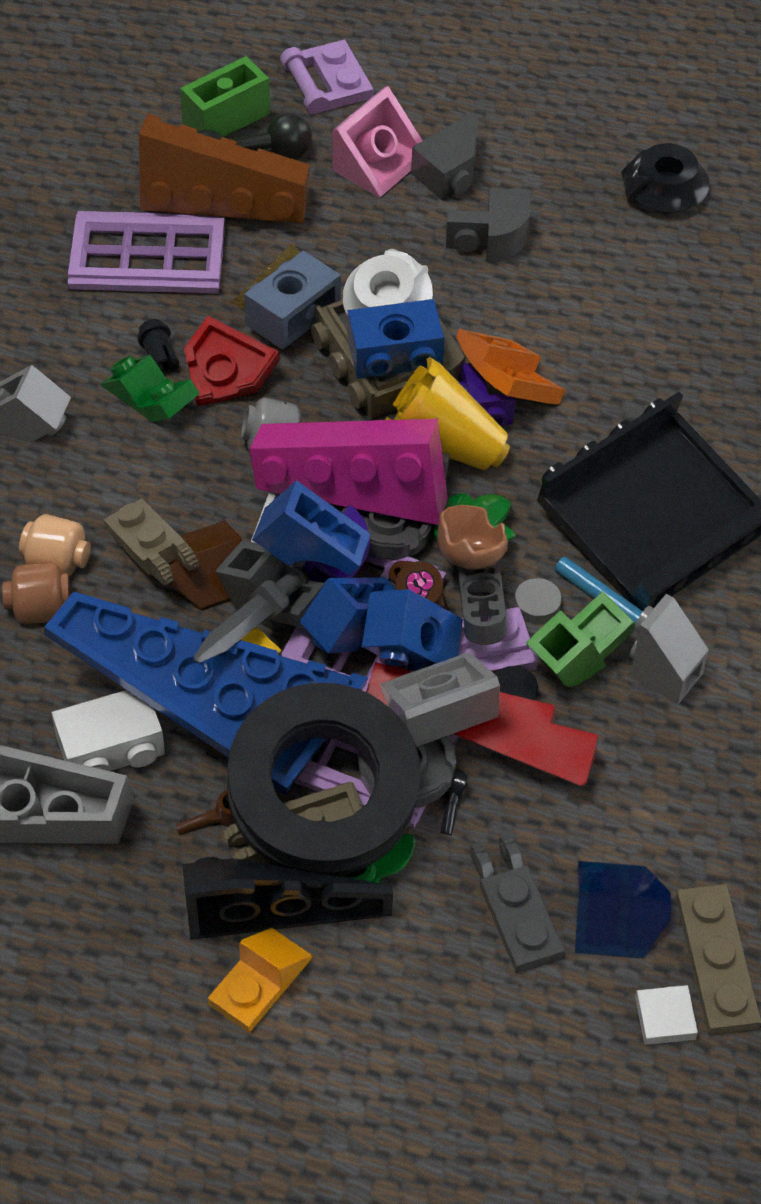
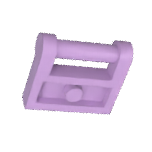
[280,39,374,115]

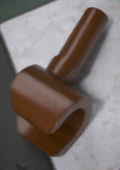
[175,790,235,835]

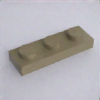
[675,884,761,1035]

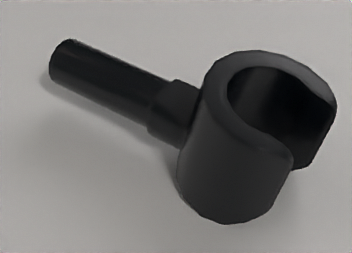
[440,769,467,835]

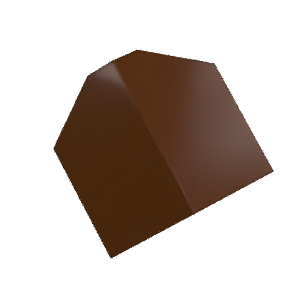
[168,520,242,611]

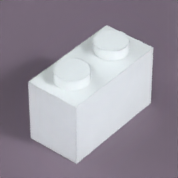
[51,690,165,771]

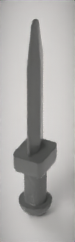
[193,566,309,663]

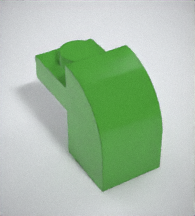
[525,591,635,687]

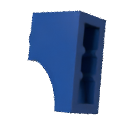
[252,480,371,575]
[300,577,396,653]

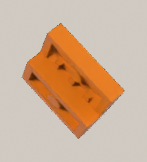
[456,329,566,405]

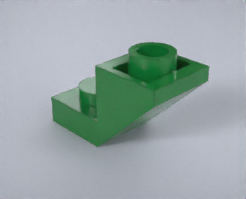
[101,355,200,422]

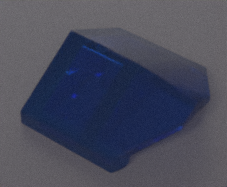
[575,861,671,959]

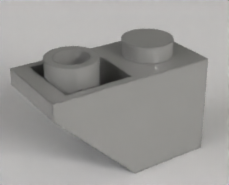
[629,594,709,705]

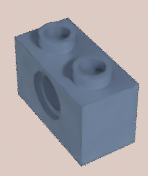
[244,250,341,350]

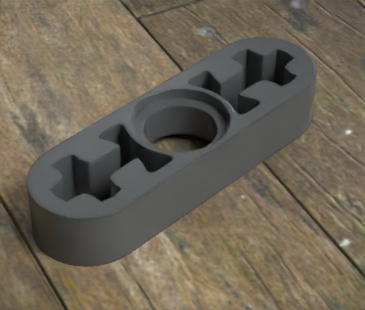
[457,561,507,645]

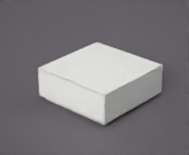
[635,985,698,1045]

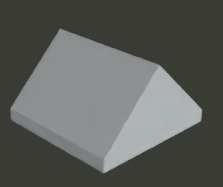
[380,652,500,747]

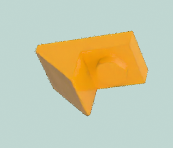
[208,928,312,1033]

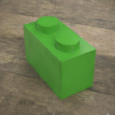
[180,56,270,137]

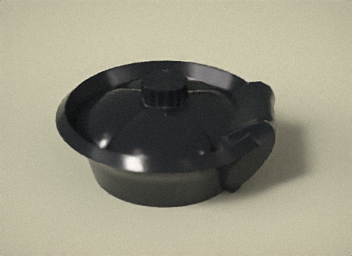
[621,143,710,212]

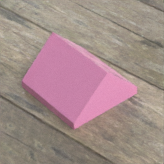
[332,86,423,198]

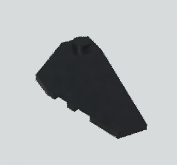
[182,857,393,940]

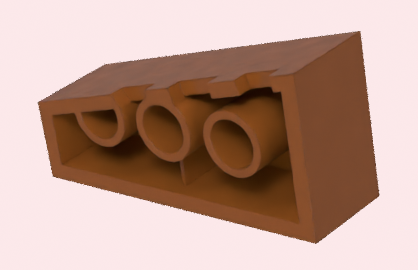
[139,113,310,223]

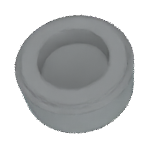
[514,578,561,624]

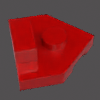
[184,316,281,406]

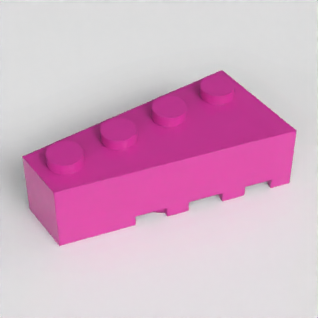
[249,419,448,525]

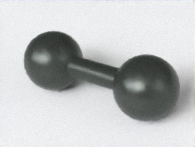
[197,113,312,159]

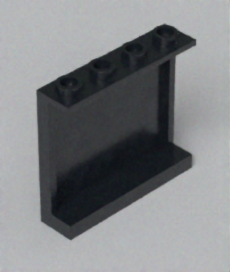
[537,392,761,611]

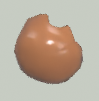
[437,505,508,570]

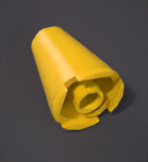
[385,357,510,471]

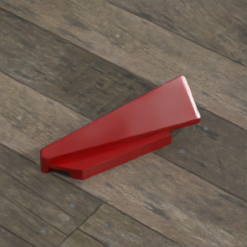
[366,662,598,786]

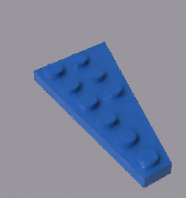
[44,591,368,795]

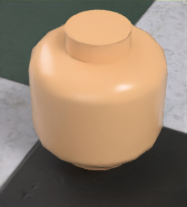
[19,514,91,577]

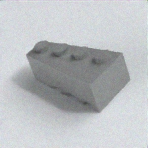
[0,745,134,844]

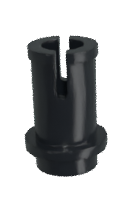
[137,319,179,373]

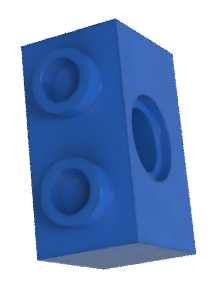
[347,299,444,379]
[362,589,463,671]

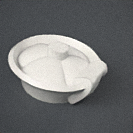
[343,249,433,314]

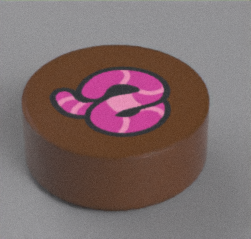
[396,561,443,604]

